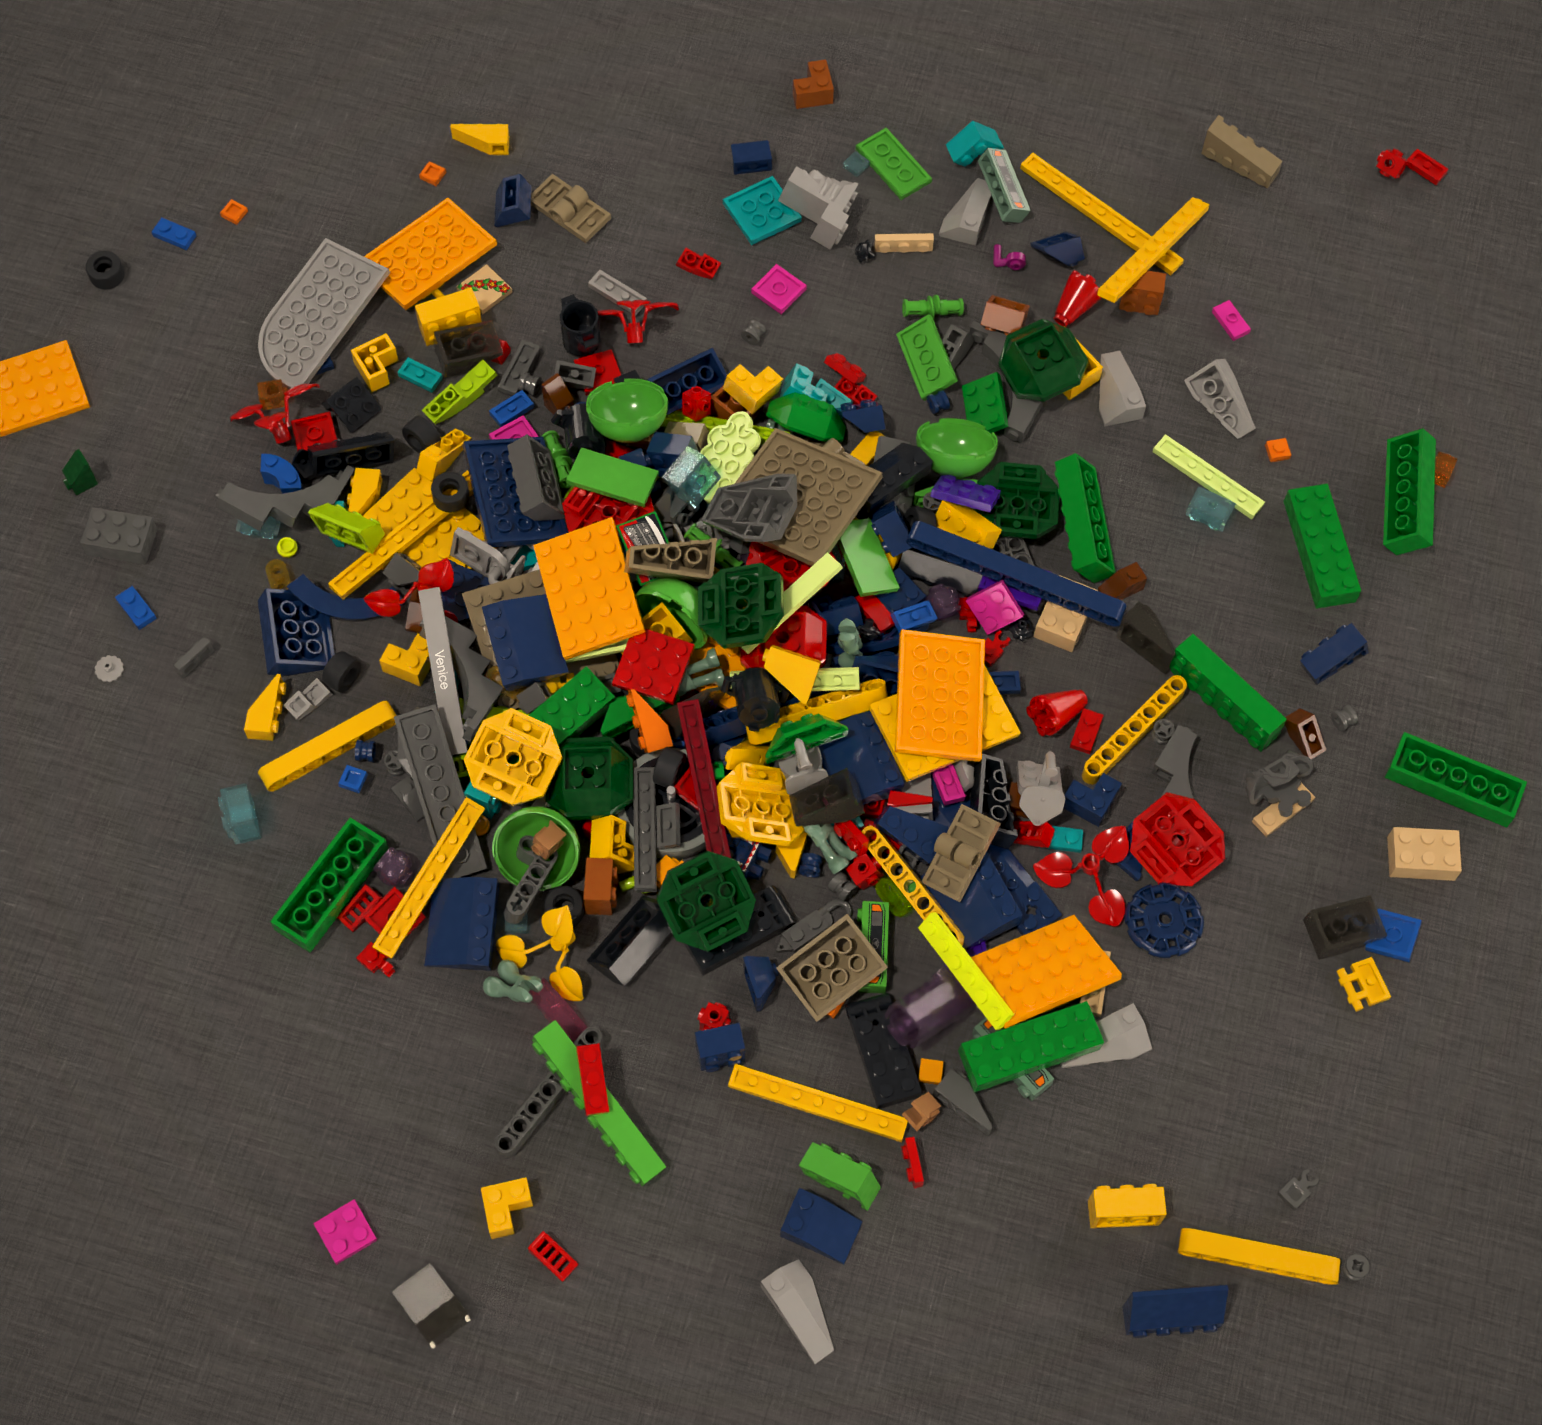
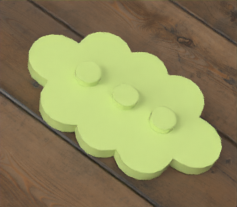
[693,411,761,504]

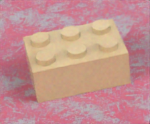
[1033,575,1098,652]
[1387,827,1462,881]

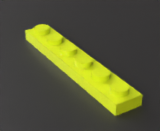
[918,912,1015,1030]

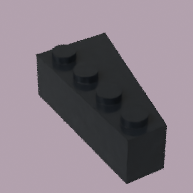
[970,754,1018,849]

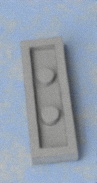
[588,270,647,316]

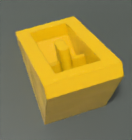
[776,831,807,879]

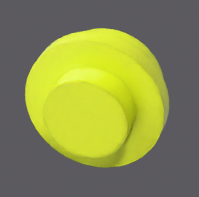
[277,537,298,557]

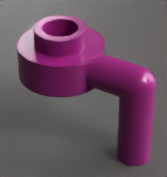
[993,244,1026,270]

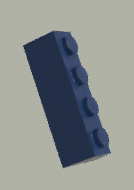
[647,348,727,416]

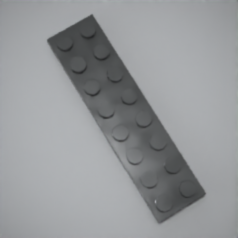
[394,704,487,879]

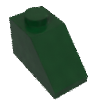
[62,449,98,496]

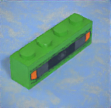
[857,901,889,994]

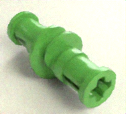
[902,295,964,320]
[541,430,572,488]
[683,523,744,569]

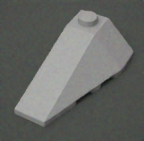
[939,178,992,246]
[1099,351,1146,427]
[1184,359,1256,439]
[1060,1003,1152,1068]
[761,1259,834,1365]

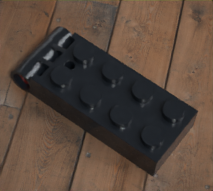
[684,885,797,976]
[845,992,922,1109]

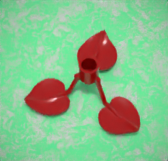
[598,300,679,343]
[230,384,320,444]
[364,558,459,623]
[1033,826,1129,927]

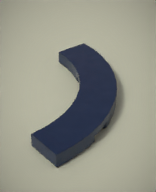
[287,574,406,620]
[827,624,929,654]

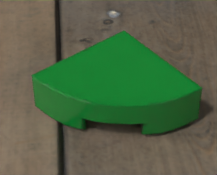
[713,761,725,783]

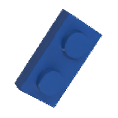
[152,217,196,250]
[489,390,534,427]
[115,586,157,630]
[890,600,937,634]

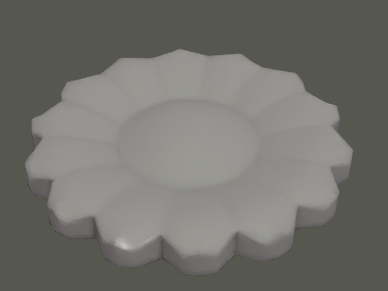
[95,655,124,683]

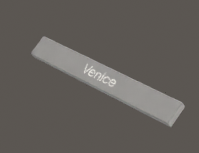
[418,587,468,757]

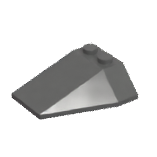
[701,474,797,542]

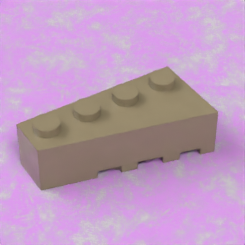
[1201,115,1282,188]
[624,538,717,584]

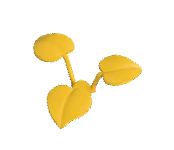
[496,905,584,1001]

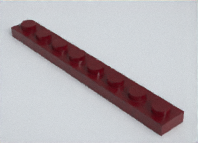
[677,699,731,858]

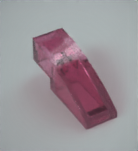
[529,978,587,1043]

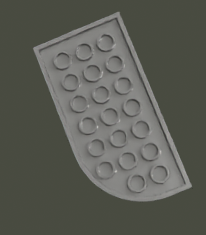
[258,238,390,395]

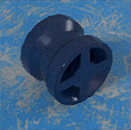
[927,390,950,414]
[355,740,376,762]
[799,853,823,878]

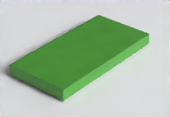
[856,128,932,200]
[896,314,958,401]
[566,448,659,507]
[838,518,900,597]

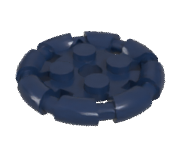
[1125,883,1204,958]

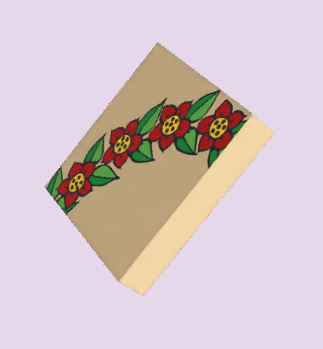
[457,264,512,315]

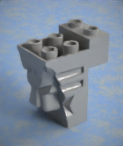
[778,166,858,249]

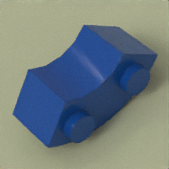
[260,454,303,494]

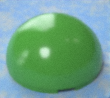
[586,379,668,443]
[916,418,998,478]
[636,578,709,650]
[492,806,580,891]

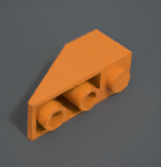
[626,689,673,753]

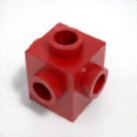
[1376,148,1410,178]
[682,386,711,422]
[845,853,884,890]
[697,1002,731,1031]

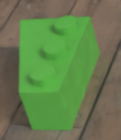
[799,1142,881,1211]

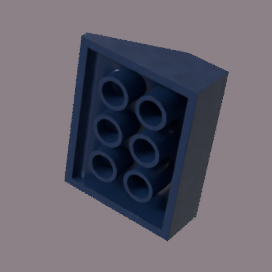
[258,588,335,676]
[482,594,569,692]
[818,711,905,811]
[920,852,1023,950]
[424,877,500,971]
[1122,1285,1228,1338]

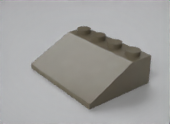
[776,914,888,1022]

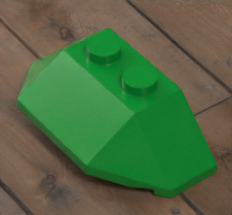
[766,392,846,442]
[601,693,680,739]
[764,713,848,764]

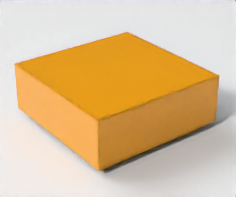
[918,1058,944,1085]

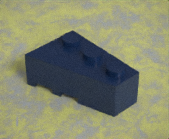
[1300,623,1369,685]
[873,806,949,864]

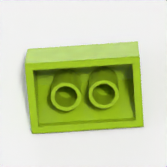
[308,503,385,554]

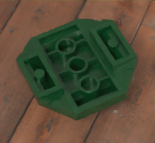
[998,318,1089,402]
[975,462,1059,539]
[698,563,784,649]
[545,737,633,820]
[656,850,756,952]

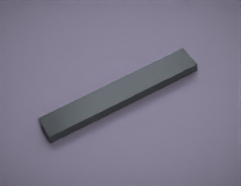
[633,767,657,893]

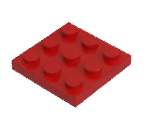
[612,629,695,705]

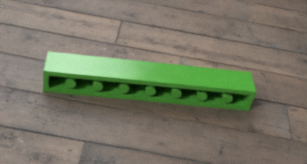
[532,1020,666,1187]

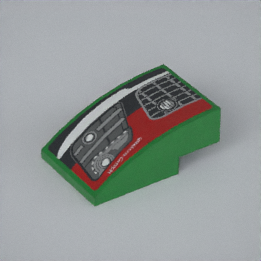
[616,511,669,586]

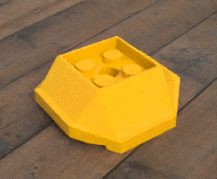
[464,708,563,806]
[716,762,804,846]

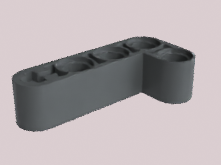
[993,536,1045,613]
[504,835,558,924]

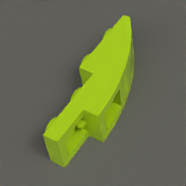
[422,360,497,425]

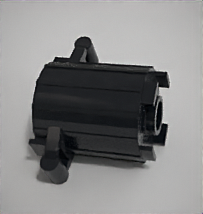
[559,294,601,357]
[551,403,606,460]
[720,667,790,732]

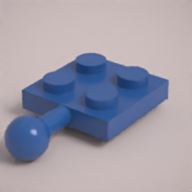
[1341,909,1421,962]

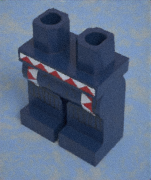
[725,826,772,880]

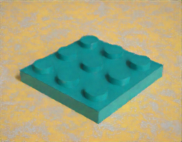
[723,176,802,245]

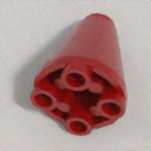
[1053,270,1102,327]
[1026,690,1088,736]

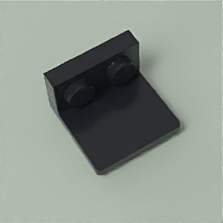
[321,377,381,433]

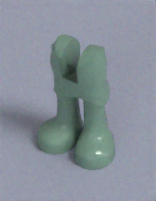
[837,618,863,668]
[678,648,725,697]
[801,809,857,874]
[483,959,543,1003]

